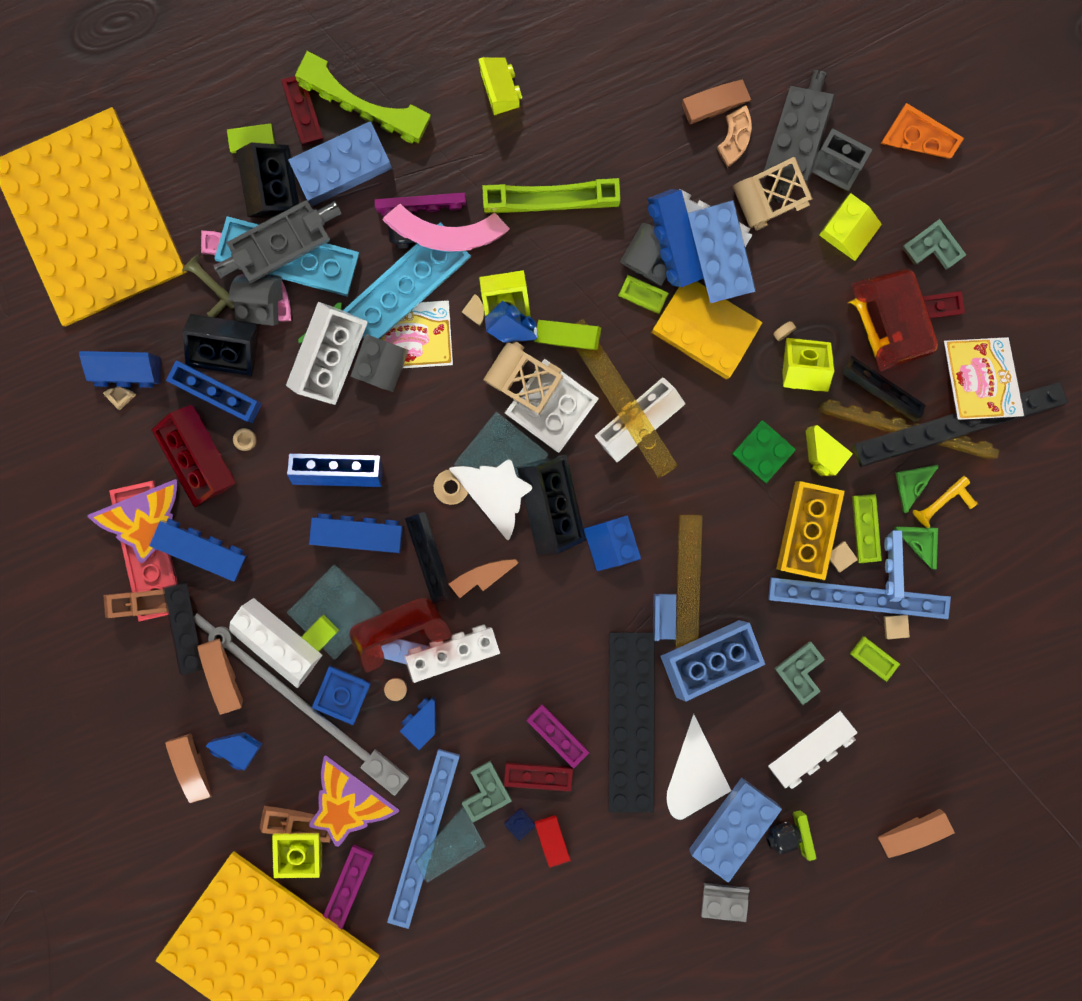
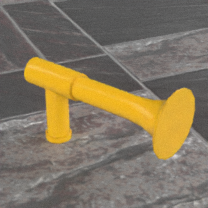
[847,294,901,358]
[913,476,978,528]

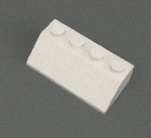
[286,302,368,405]
[229,598,323,688]

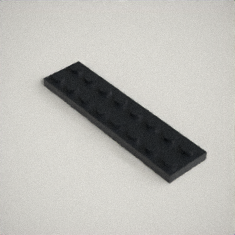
[608,632,654,812]

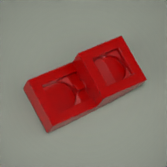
[535,815,571,868]

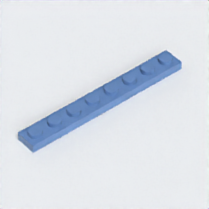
[768,577,951,619]
[387,749,460,929]

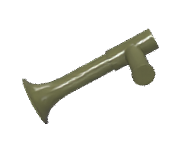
[182,254,235,318]

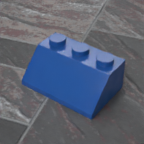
[79,351,161,388]

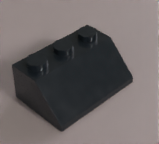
[236,142,299,218]
[182,314,258,376]

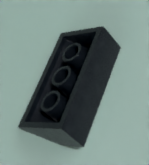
[517,454,586,555]

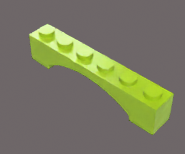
[295,51,431,144]
[482,178,620,214]

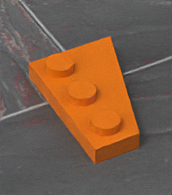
[880,103,964,159]

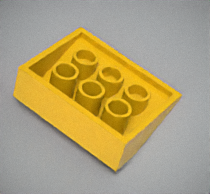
[651,281,762,380]

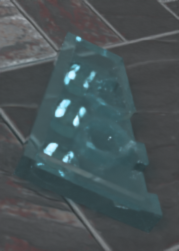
[415,807,486,883]

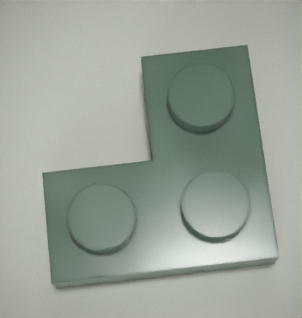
[901,219,966,270]
[774,641,825,705]
[462,760,512,823]

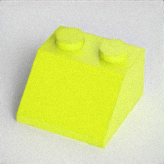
[478,57,522,115]
[819,193,882,261]
[479,270,531,317]
[782,338,834,392]
[806,425,853,476]
[272,833,322,878]

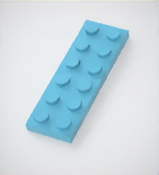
[214,216,359,297]
[343,222,471,339]

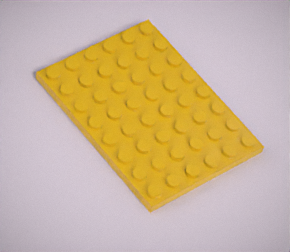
[0,107,187,327]
[156,851,379,1001]

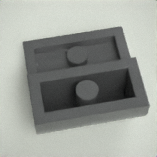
[812,128,873,192]
[620,223,667,286]
[229,273,283,326]
[350,334,409,392]

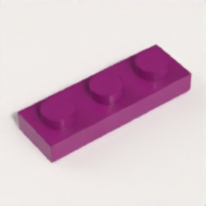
[526,704,589,769]

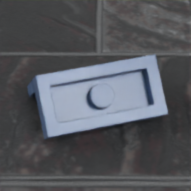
[653,594,676,641]

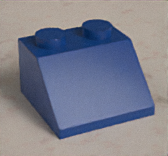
[584,515,641,571]

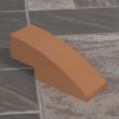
[681,79,751,125]
[449,559,519,598]
[103,589,167,618]
[198,638,243,715]
[165,734,212,803]
[260,806,331,843]
[878,809,955,858]

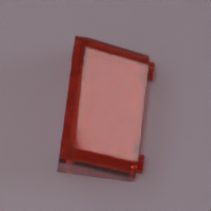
[851,269,938,371]
[349,598,452,673]

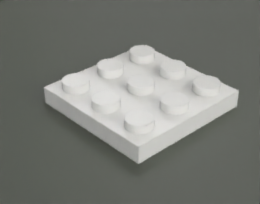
[505,359,599,453]

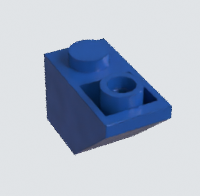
[485,301,538,343]
[400,696,437,750]
[206,732,263,770]

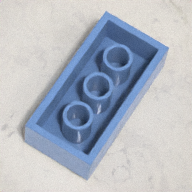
[288,121,393,206]
[688,200,756,303]
[661,620,765,701]
[689,777,782,883]

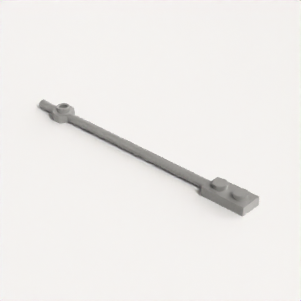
[194,613,409,796]

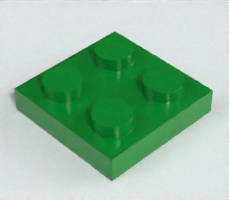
[732,420,796,483]

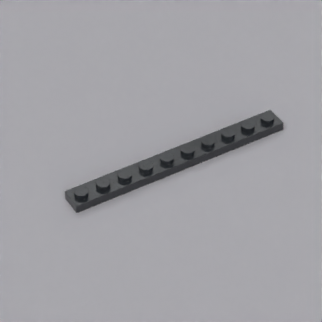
[852,382,1068,467]

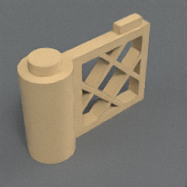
[733,157,813,230]
[483,341,564,415]

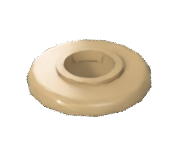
[433,470,468,505]

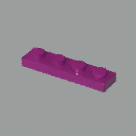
[375,192,467,216]
[323,845,374,930]

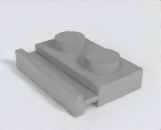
[701,883,750,922]

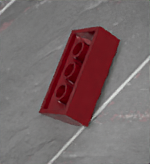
[151,405,236,508]

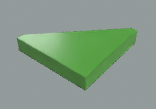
[895,465,938,513]
[894,527,938,569]

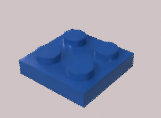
[312,665,371,725]

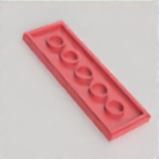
[109,481,178,621]

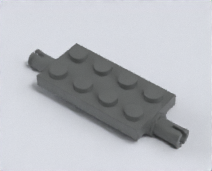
[764,70,835,204]
[213,200,341,284]

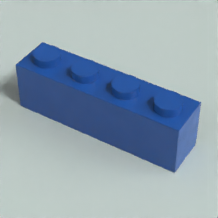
[647,189,704,287]
[166,360,263,423]
[287,454,383,487]
[309,513,404,553]
[149,518,247,582]

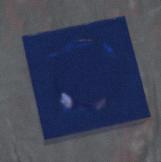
[504,808,536,841]

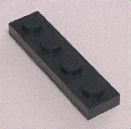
[841,355,926,423]
[405,512,453,603]
[162,582,204,675]

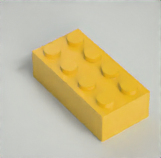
[776,481,845,580]

